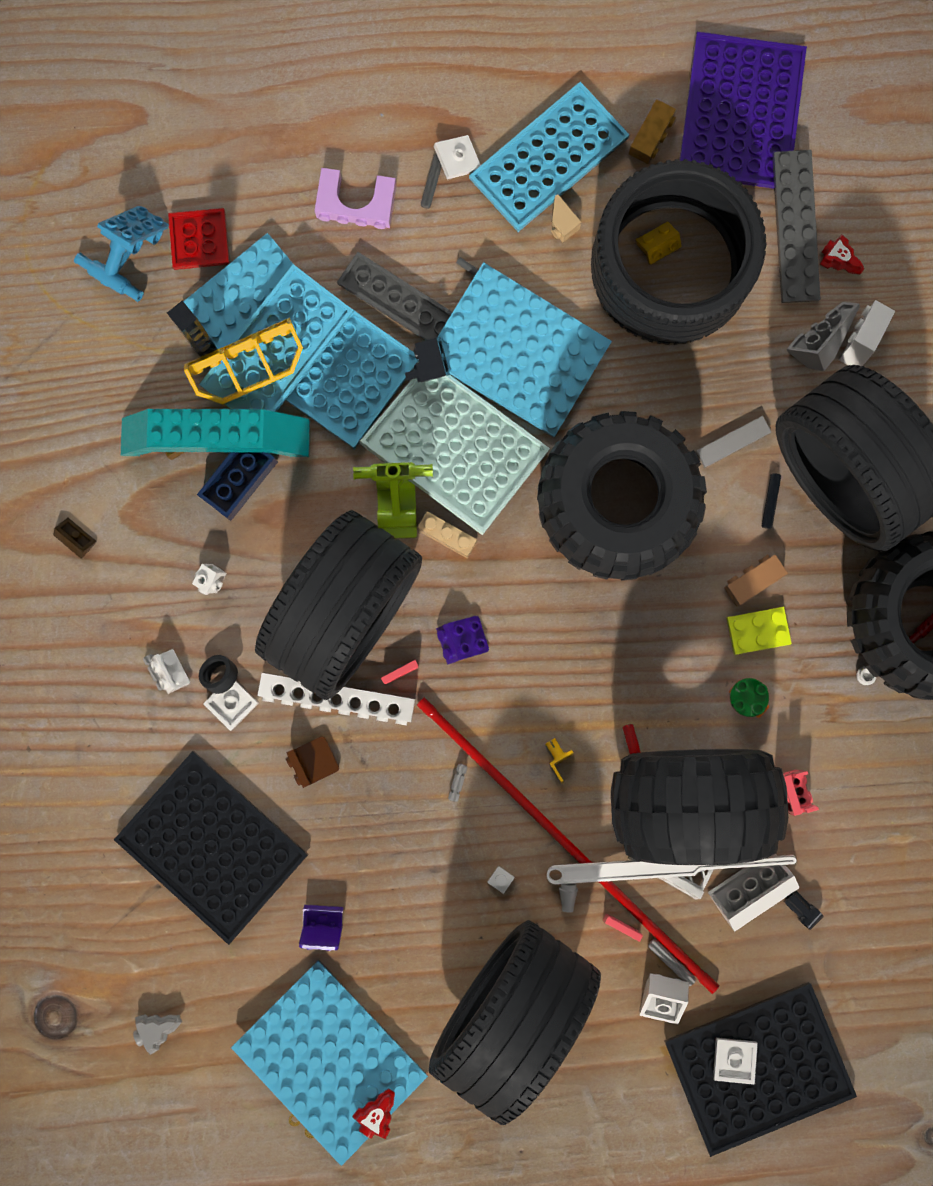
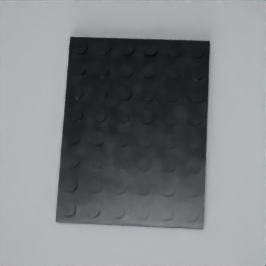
[114,751,309,945]
[664,982,857,1157]

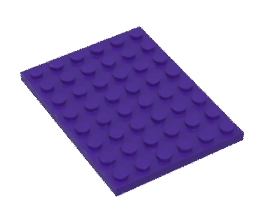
[679,32,807,189]

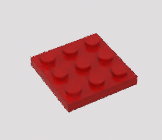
[168,208,230,270]

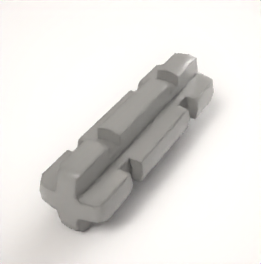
[143,654,163,691]
[448,764,468,802]

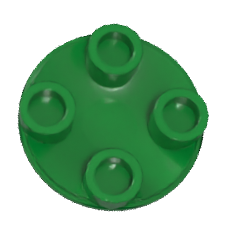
[730,678,769,717]

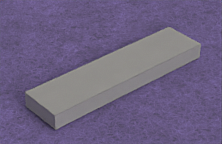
[696,416,771,468]

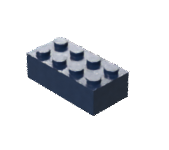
[197,452,278,521]

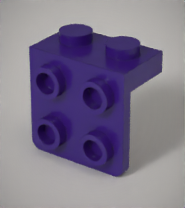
[436,616,489,665]
[299,905,343,951]

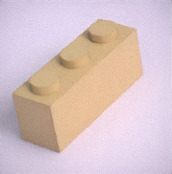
[417,511,477,559]

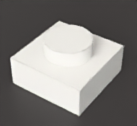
[487,866,515,894]

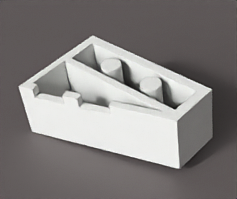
[839,300,895,366]

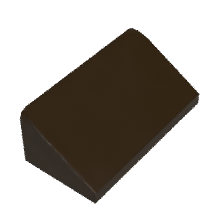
[53,517,96,559]

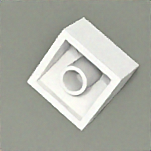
[639,973,689,1024]

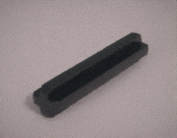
[761,473,781,529]

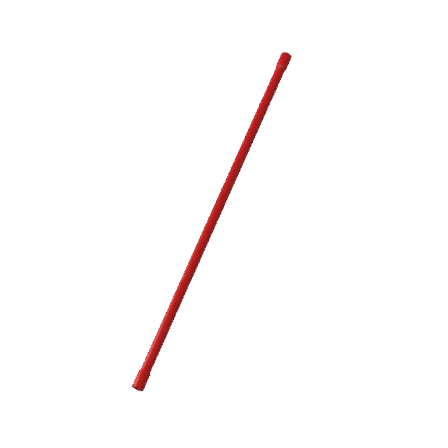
[417,697,720,994]

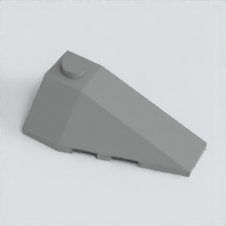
[787,302,860,371]

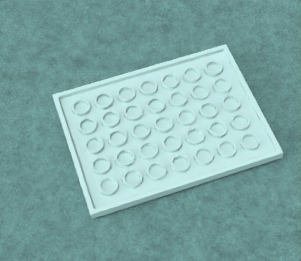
[360,375,550,535]

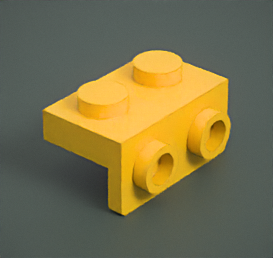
[636,221,682,264]

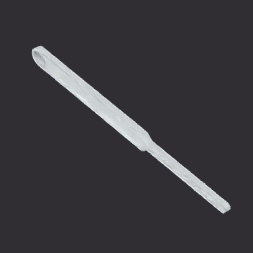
[547,855,796,884]

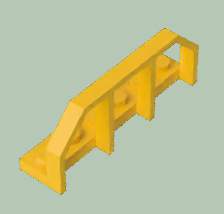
[184,318,303,404]

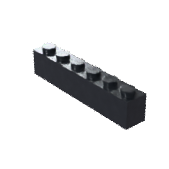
[167,300,218,357]

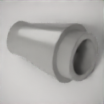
[559,883,578,913]

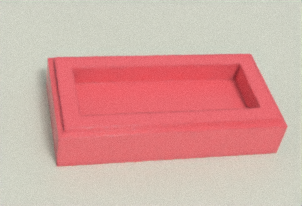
[381,660,419,685]
[603,914,643,942]

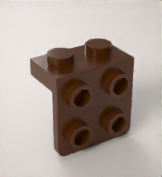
[286,736,339,788]

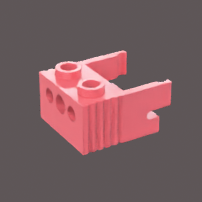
[783,769,819,816]

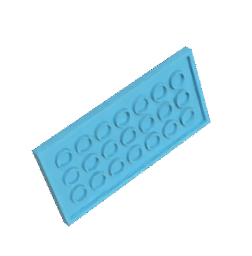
[199,264,354,412]

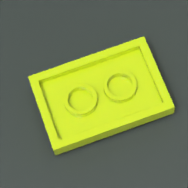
[726,607,792,655]

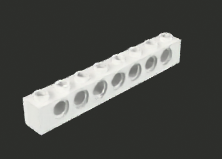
[258,673,416,725]

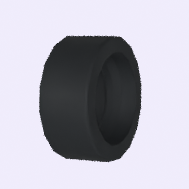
[198,655,238,694]

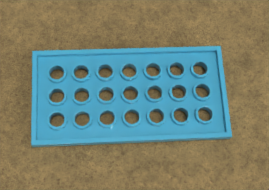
[469,81,630,232]

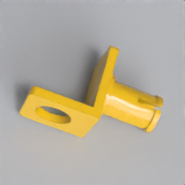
[545,738,574,784]

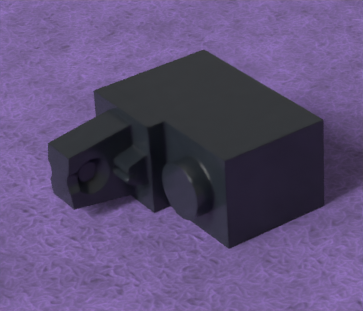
[405,337,450,382]

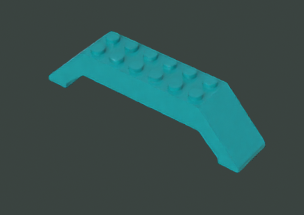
[120,409,310,457]

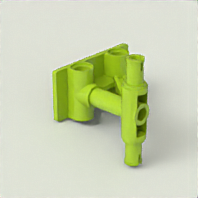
[353,462,433,539]

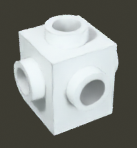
[192,564,227,595]

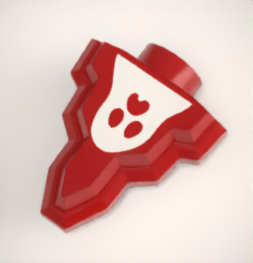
[820,234,865,275]
[352,1089,395,1139]

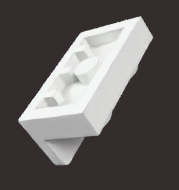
[151,649,190,694]

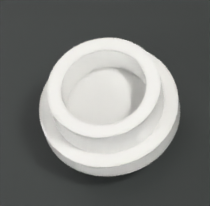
[856,666,876,685]

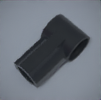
[783,891,824,930]

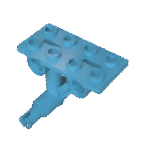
[74,206,169,302]

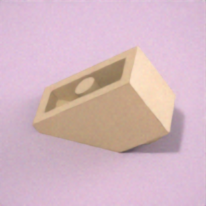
[551,194,582,243]

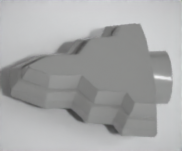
[133,1014,182,1055]

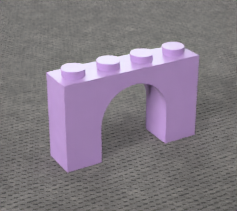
[315,168,396,229]

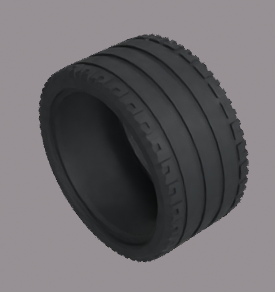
[591,159,767,345]
[775,364,933,552]
[255,510,422,700]
[428,920,601,1125]

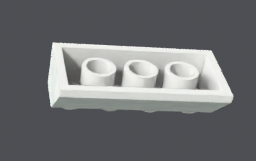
[708,854,799,932]

